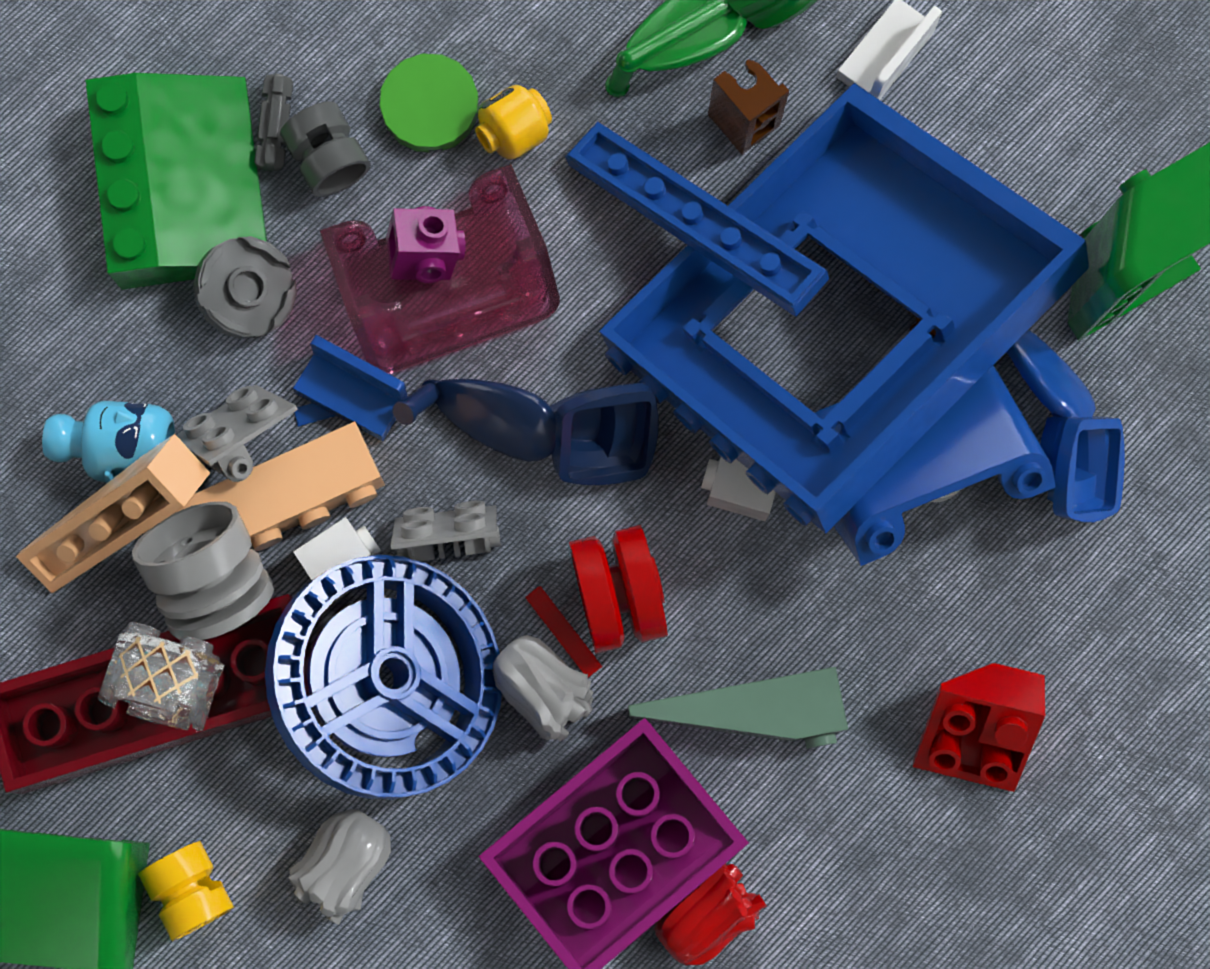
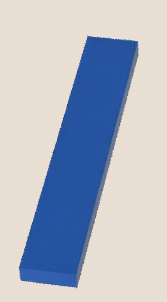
[565,121,829,317]

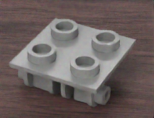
[176,385,298,482]
[390,500,501,561]

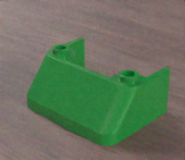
[1067,142,1210,341]

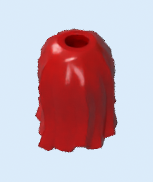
[655,863,767,966]

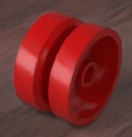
[569,525,668,654]

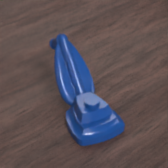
[1006,330,1125,522]

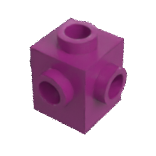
[386,206,466,283]

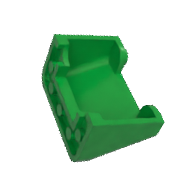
[0,829,150,969]

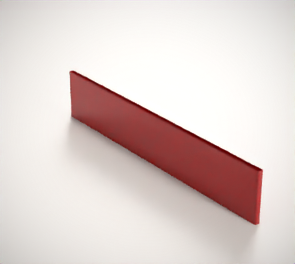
[525,586,603,678]

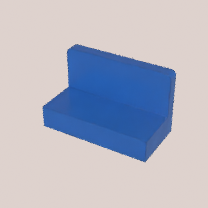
[293,335,408,441]

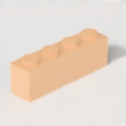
[177,421,385,551]

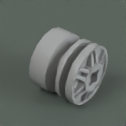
[132,502,274,641]

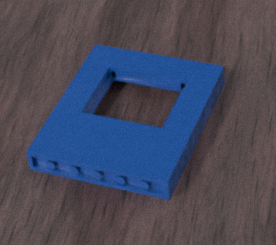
[599,83,1089,534]

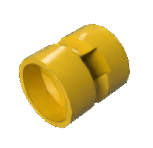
[138,841,234,941]

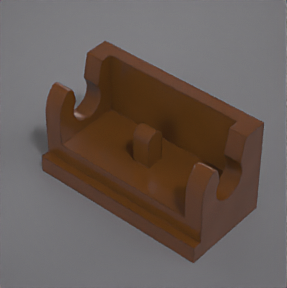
[708,60,789,155]

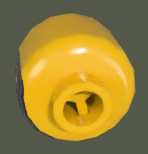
[475,85,552,160]

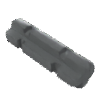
[254,73,293,172]

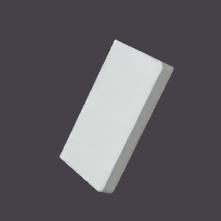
[836,0,943,100]

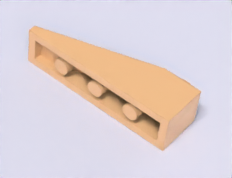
[16,434,210,593]

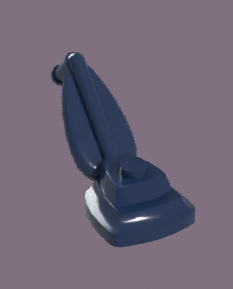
[393,379,659,485]

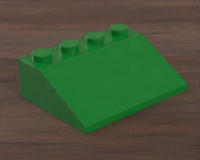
[85,73,267,290]

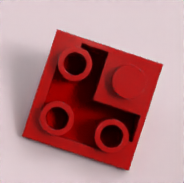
[913,663,1046,792]

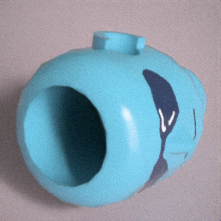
[42,401,175,483]

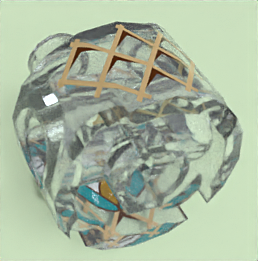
[98,622,224,731]

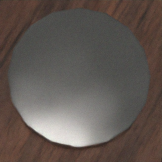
[193,236,297,339]

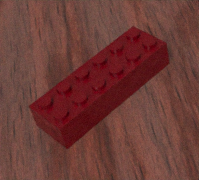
[0,594,311,794]

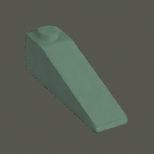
[627,667,848,749]

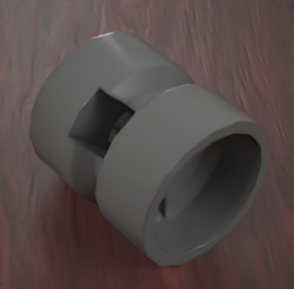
[280,101,371,197]

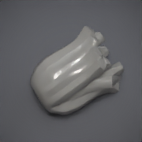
[492,635,594,741]
[288,809,391,925]

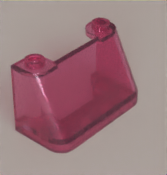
[320,164,560,374]

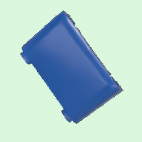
[815,366,1056,566]

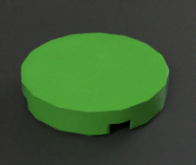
[380,53,479,153]

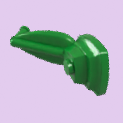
[605,0,818,97]

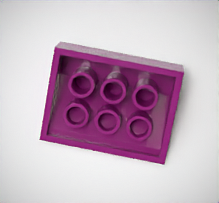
[478,718,749,969]

